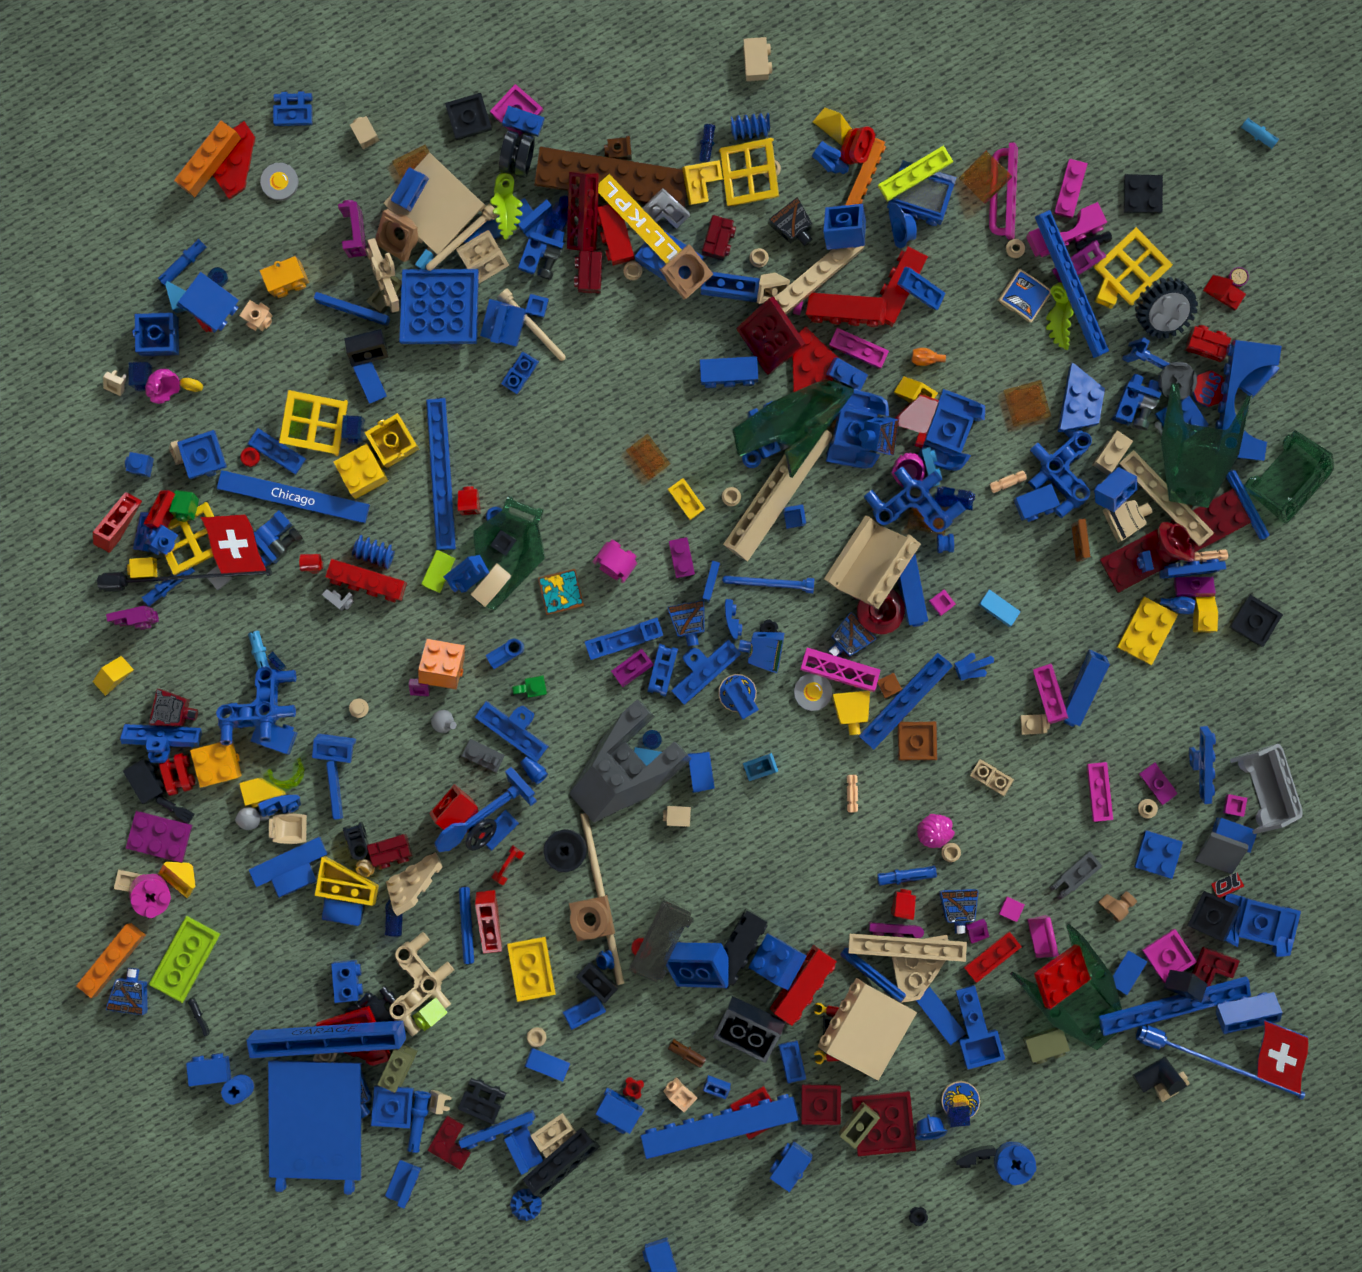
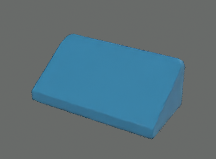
[978,589,1020,627]

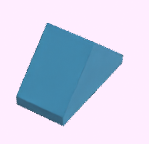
[165,281,187,314]
[743,753,778,781]

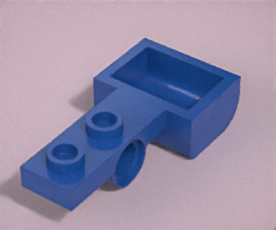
[955,985,1005,1069]

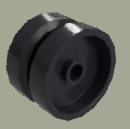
[499,131,535,178]
[543,829,587,872]

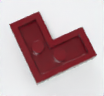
[1192,947,1240,987]
[427,1115,471,1170]

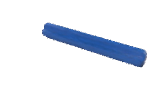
[1226,470,1269,540]
[459,887,474,964]
[840,948,906,1002]

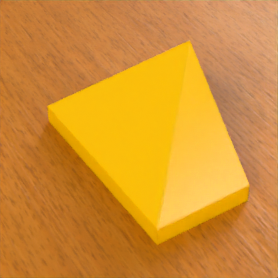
[813,108,852,146]
[158,862,195,899]

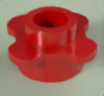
[623,1077,644,1099]

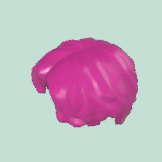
[145,369,180,404]
[892,453,926,487]
[917,814,955,848]

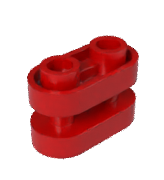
[840,126,875,165]
[159,753,196,796]

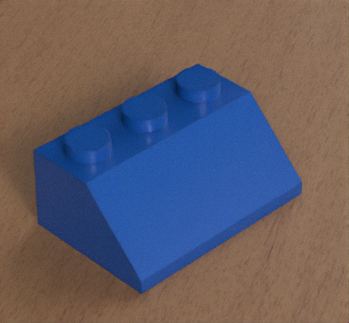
[663,942,729,988]

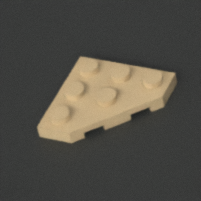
[386,852,442,916]
[891,935,948,1003]

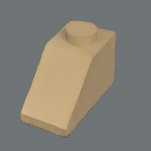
[757,273,790,304]

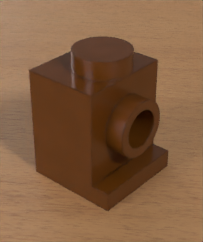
[604,136,632,160]

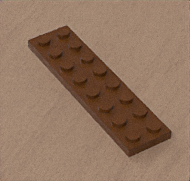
[534,147,687,208]

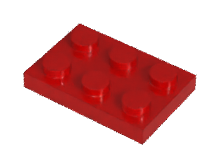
[1034,944,1091,1009]

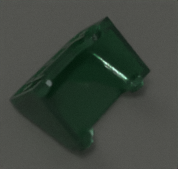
[1245,430,1334,524]

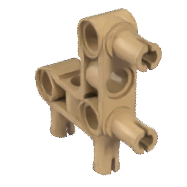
[389,932,454,1037]

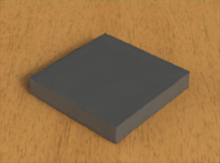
[1195,832,1248,874]

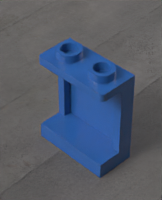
[176,272,239,333]

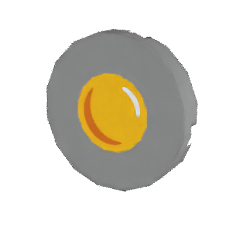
[260,163,299,201]
[794,673,832,711]

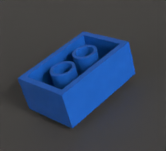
[635,231,704,283]

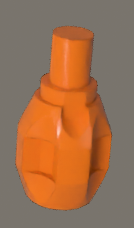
[911,348,946,366]

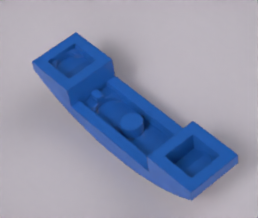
[585,618,664,660]

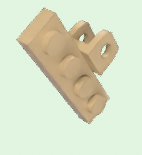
[366,238,399,313]

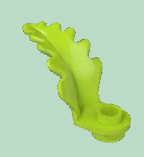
[490,173,523,239]
[1046,282,1074,350]

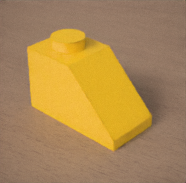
[1193,596,1218,633]

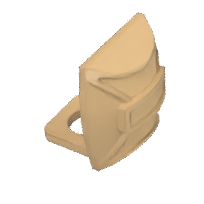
[269,814,307,844]

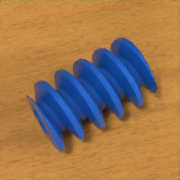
[731,113,770,140]
[352,535,395,569]
[221,1074,254,1105]

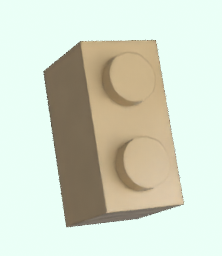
[743,37,772,81]
[1092,431,1133,476]

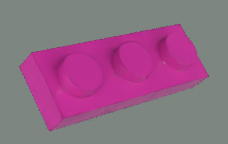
[1054,158,1088,218]
[829,328,889,369]
[1033,664,1068,724]
[1087,762,1113,822]

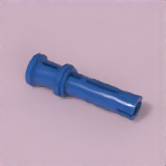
[407,1091,431,1153]

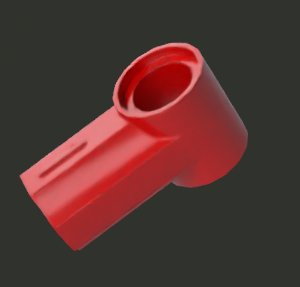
[299,554,323,574]

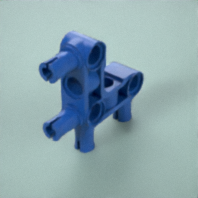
[1028,425,1092,518]
[864,466,966,532]
[216,666,297,745]

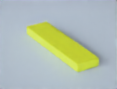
[878,145,953,202]

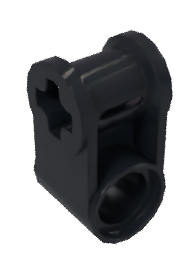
[343,822,369,860]

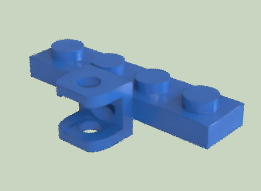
[671,639,741,705]
[475,701,549,763]
[120,724,202,763]
[1189,726,1216,804]

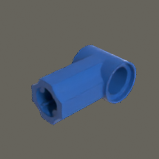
[486,639,524,669]

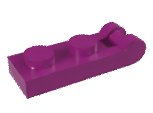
[1051,240,1106,283]
[868,922,924,938]

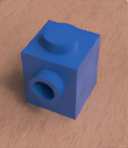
[125,452,154,477]

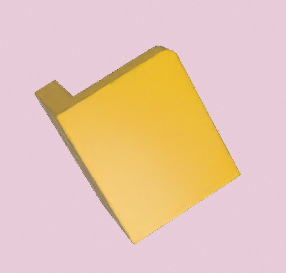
[1094,277,1118,309]

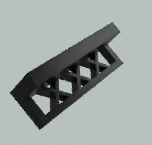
[523,1127,600,1198]

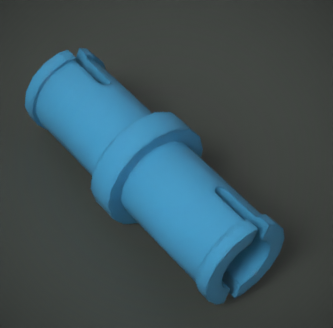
[1241,118,1279,149]
[248,631,270,669]

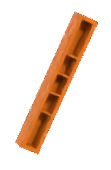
[845,138,886,205]

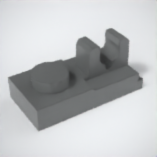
[462,739,505,773]

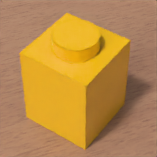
[127,557,158,579]

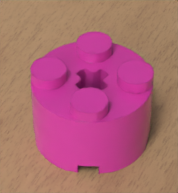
[593,539,637,583]
[129,874,171,918]

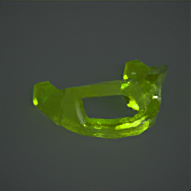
[267,757,305,789]

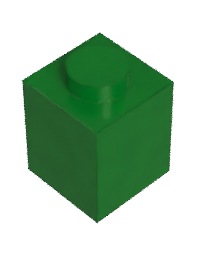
[169,490,199,522]

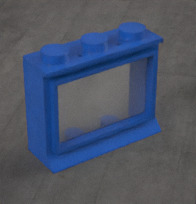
[887,160,957,226]

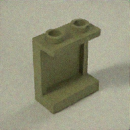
[378,1044,418,1093]

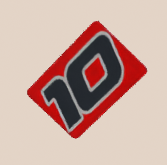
[1211,872,1244,898]

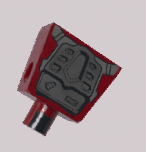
[149,688,198,726]

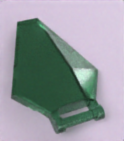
[473,496,546,610]

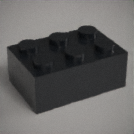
[713,996,785,1063]

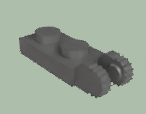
[1049,851,1102,900]

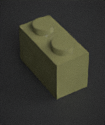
[1023,1026,1070,1064]
[838,1102,880,1149]

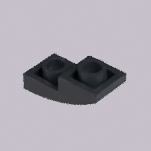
[954,1145,996,1168]

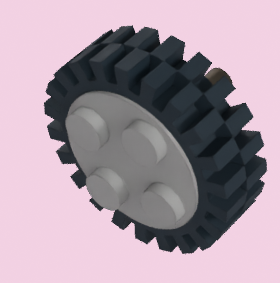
[1135,277,1198,338]

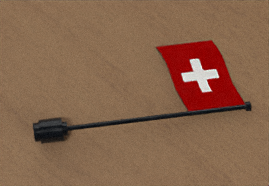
[97,515,272,592]

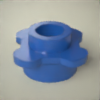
[596,950,614,970]

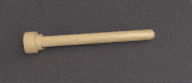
[426,204,499,271]
[497,288,566,361]

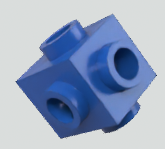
[144,525,178,555]

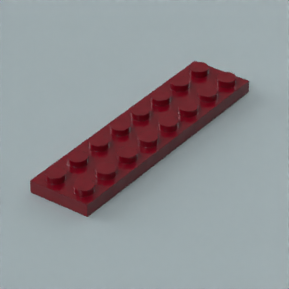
[1099,489,1251,593]

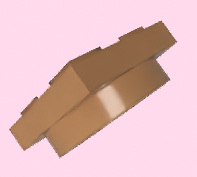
[375,209,418,262]
[660,244,713,299]
[569,895,615,941]

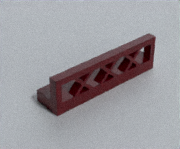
[567,171,599,251]

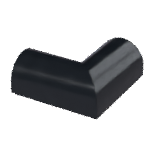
[1132,1057,1187,1096]

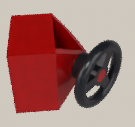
[429,784,497,851]

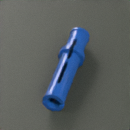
[158,239,207,286]
[142,567,195,607]
[877,866,937,886]

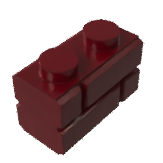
[702,215,736,261]
[574,251,603,293]
[367,834,413,870]

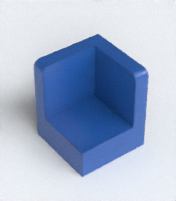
[783,504,806,529]

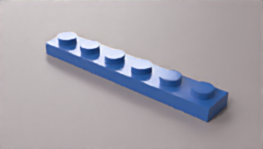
[859,653,952,750]

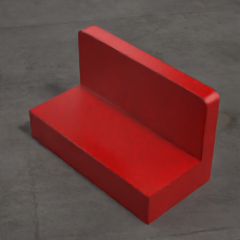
[144,490,175,529]

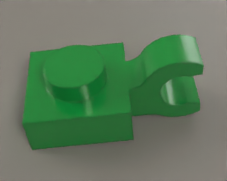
[512,675,547,698]

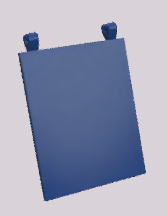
[268,1060,361,1195]

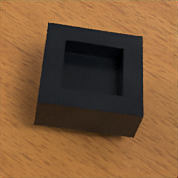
[490,529,517,556]

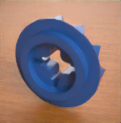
[510,1189,542,1221]

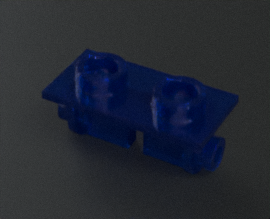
[544,195,568,231]
[935,486,975,511]

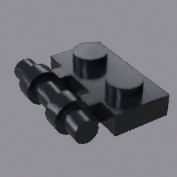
[365,986,403,1022]
[458,1078,507,1124]

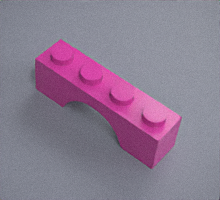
[1026,202,1107,257]

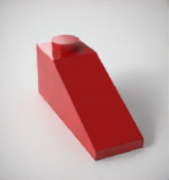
[93,492,142,553]
[475,890,502,954]

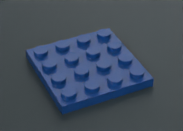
[399,269,479,344]

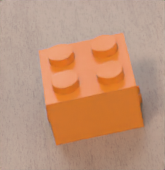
[418,639,465,690]

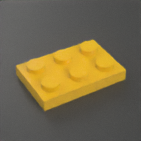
[1117,596,1178,665]
[507,936,556,1002]

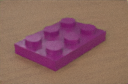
[126,811,193,863]

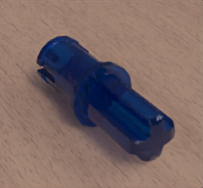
[699,124,716,163]

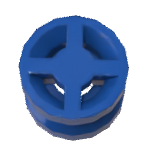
[937,534,954,553]

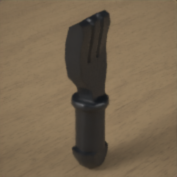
[156,796,195,824]
[345,992,373,1013]
[188,997,210,1036]

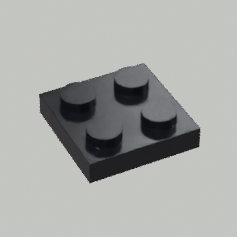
[445,93,492,141]
[1124,174,1163,214]
[1229,594,1283,647]
[1187,891,1241,943]

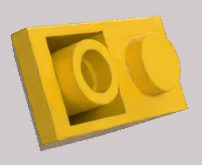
[893,376,938,403]
[239,778,286,808]

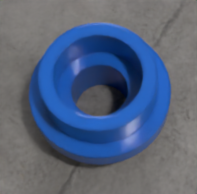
[742,449,761,468]

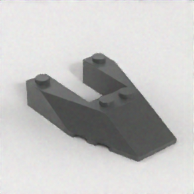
[569,699,691,822]

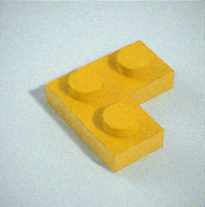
[682,160,723,205]

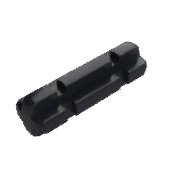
[1075,231,1112,252]

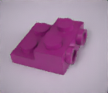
[106,606,159,630]

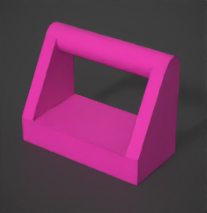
[1027,915,1059,958]

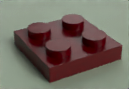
[801,1084,841,1125]

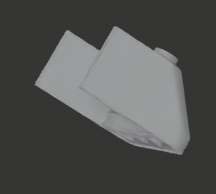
[1230,744,1303,834]

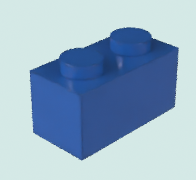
[703,1075,731,1099]

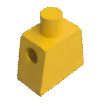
[832,691,870,735]

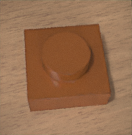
[877,673,902,698]

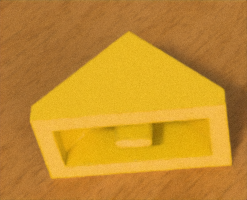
[93,656,134,696]

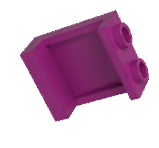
[338,200,367,258]

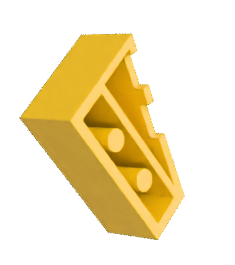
[315,856,379,906]

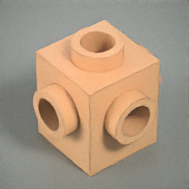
[239,300,273,332]

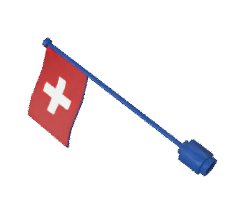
[1136,1020,1309,1100]

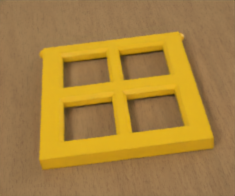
[719,138,779,206]
[1093,227,1173,306]
[279,390,348,456]
[164,502,214,576]

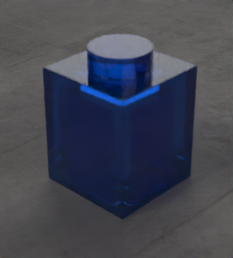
[129,362,152,392]
[341,415,365,445]
[946,1102,970,1127]

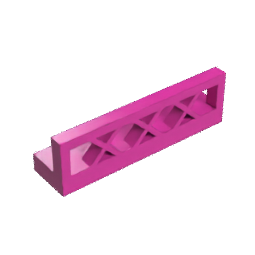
[800,648,881,692]

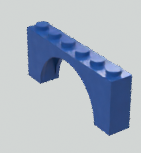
[1212,340,1282,461]

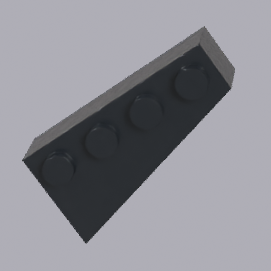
[724,908,768,989]

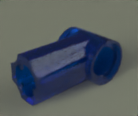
[385,899,403,937]

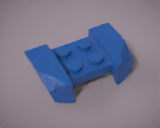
[826,387,889,469]
[918,389,985,471]
[1224,893,1301,957]

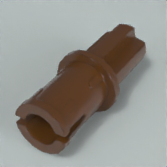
[668,1039,706,1068]

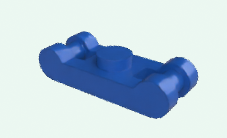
[647,644,678,697]

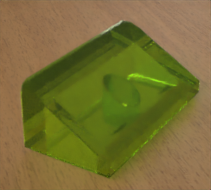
[289,399,313,438]

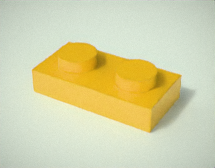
[668,478,706,520]

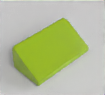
[421,550,456,593]

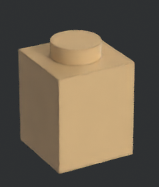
[350,116,380,149]
[663,806,691,827]

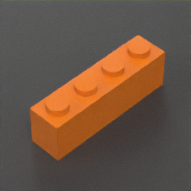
[174,121,241,198]
[76,923,146,998]

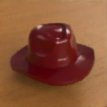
[1156,522,1195,564]
[857,589,905,634]

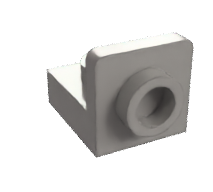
[322,589,354,611]

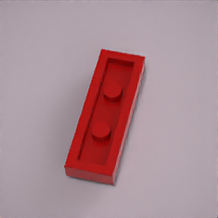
[964,931,1022,983]

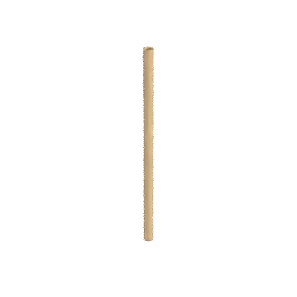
[580,813,624,985]

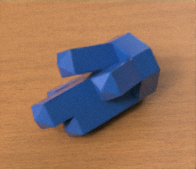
[812,141,849,174]
[954,653,994,681]

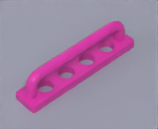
[989,142,1018,240]

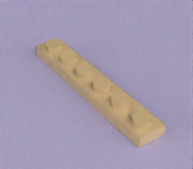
[774,246,865,314]
[1119,450,1214,547]
[848,934,967,962]

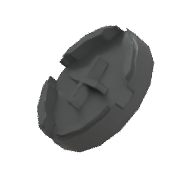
[1158,362,1197,400]

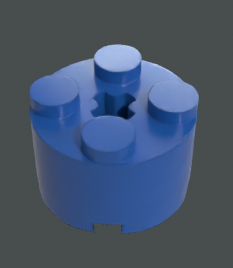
[994,1142,1036,1185]

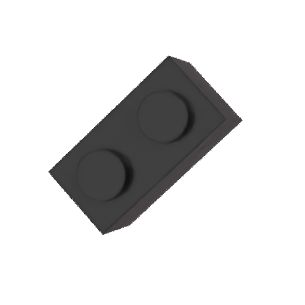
[344,329,389,367]
[123,759,166,804]
[576,961,618,1004]

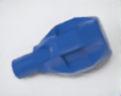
[1160,596,1195,614]

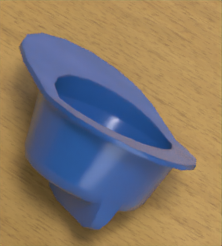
[889,203,917,249]
[915,1114,948,1141]

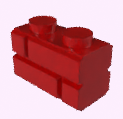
[1184,325,1231,362]

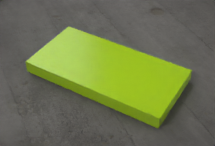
[149,916,221,1003]

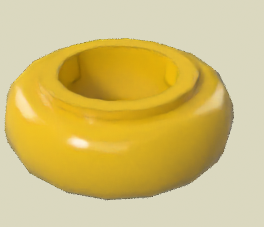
[180,378,203,392]

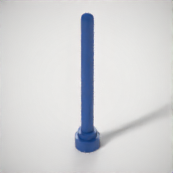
[722,576,814,594]

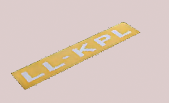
[598,174,682,263]

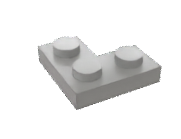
[642,188,690,229]

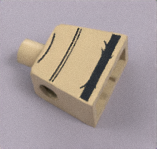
[1102,500,1152,543]

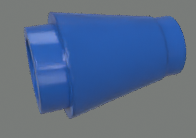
[520,756,548,784]

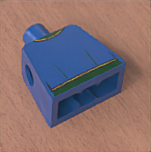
[738,632,785,673]

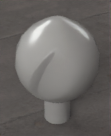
[431,710,457,733]
[235,807,269,830]

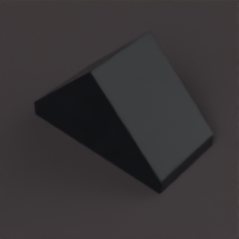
[1164,970,1207,1003]

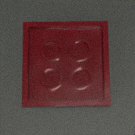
[736,296,806,375]
[851,1091,916,1157]

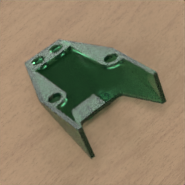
[732,379,854,478]
[1161,382,1253,508]
[1010,924,1122,1050]

